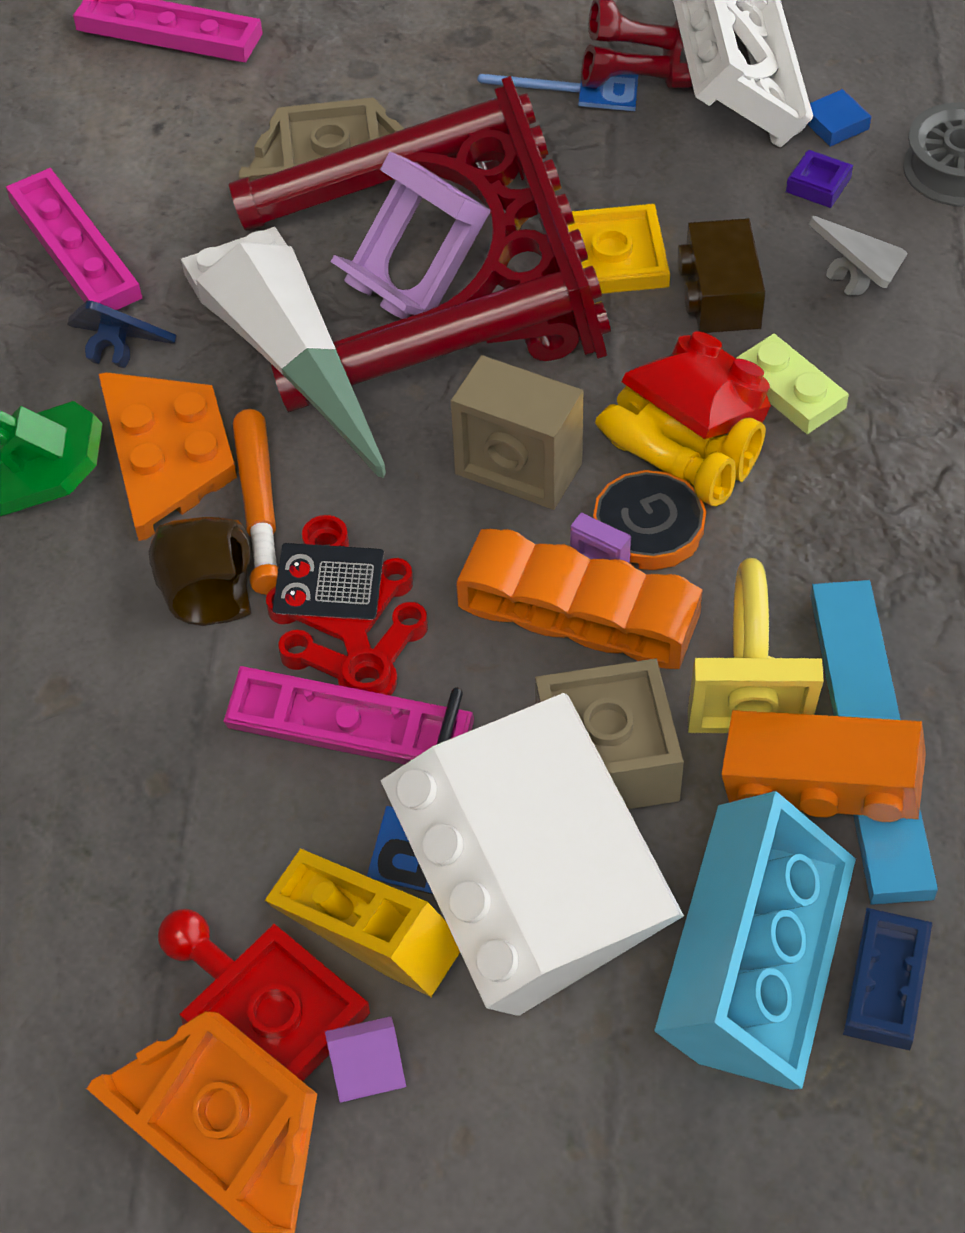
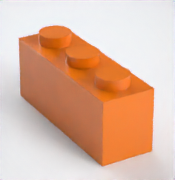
[721,710,926,822]

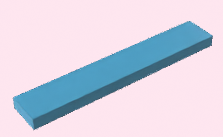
[810,580,938,905]

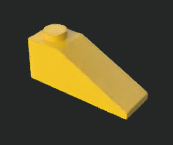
[265,848,460,997]

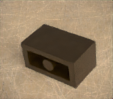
[678,218,766,333]

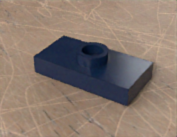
[843,908,932,1051]

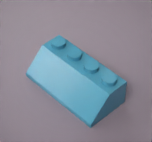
[654,791,856,1090]

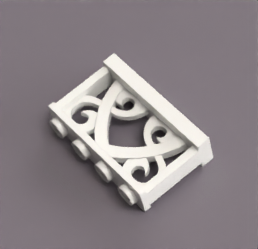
[673,0,813,148]

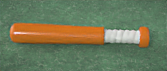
[233,409,279,595]

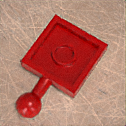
[158,909,370,1082]

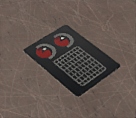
[272,543,384,620]

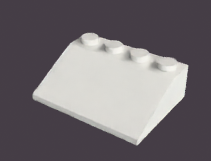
[380,693,684,1016]

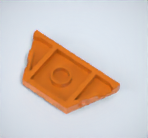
[99,372,237,541]
[86,1012,317,1233]

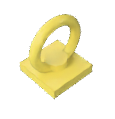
[688,558,823,733]

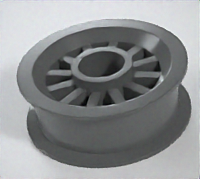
[903,102,965,206]

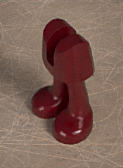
[581,0,693,88]

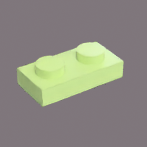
[736,334,849,434]

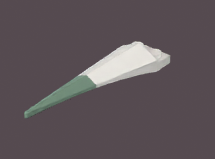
[181,227,386,478]

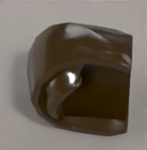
[148,517,251,626]

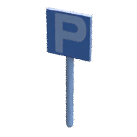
[477,74,638,111]

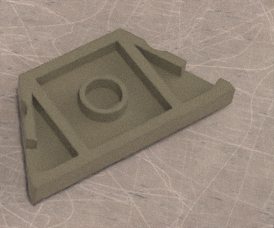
[238,98,404,181]

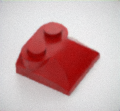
[621,331,771,439]

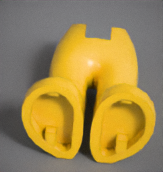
[595,386,766,507]

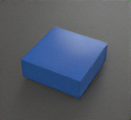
[807,89,871,146]

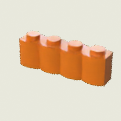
[456,529,703,669]

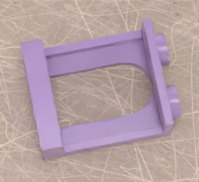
[331,151,491,319]

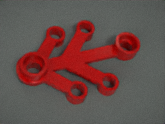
[266,515,428,696]

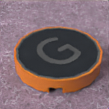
[593,470,706,570]

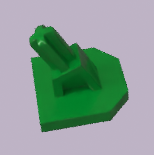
[0,401,103,517]

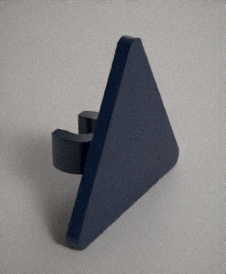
[67,301,177,368]

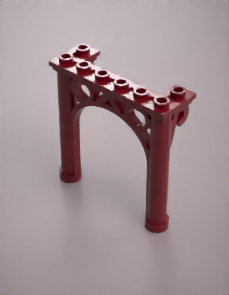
[229,76,611,412]

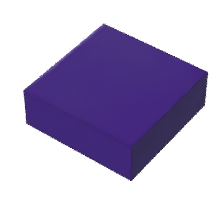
[786,150,853,208]

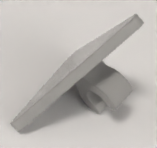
[808,216,908,295]

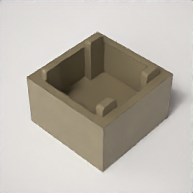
[451,355,584,510]
[535,658,684,809]

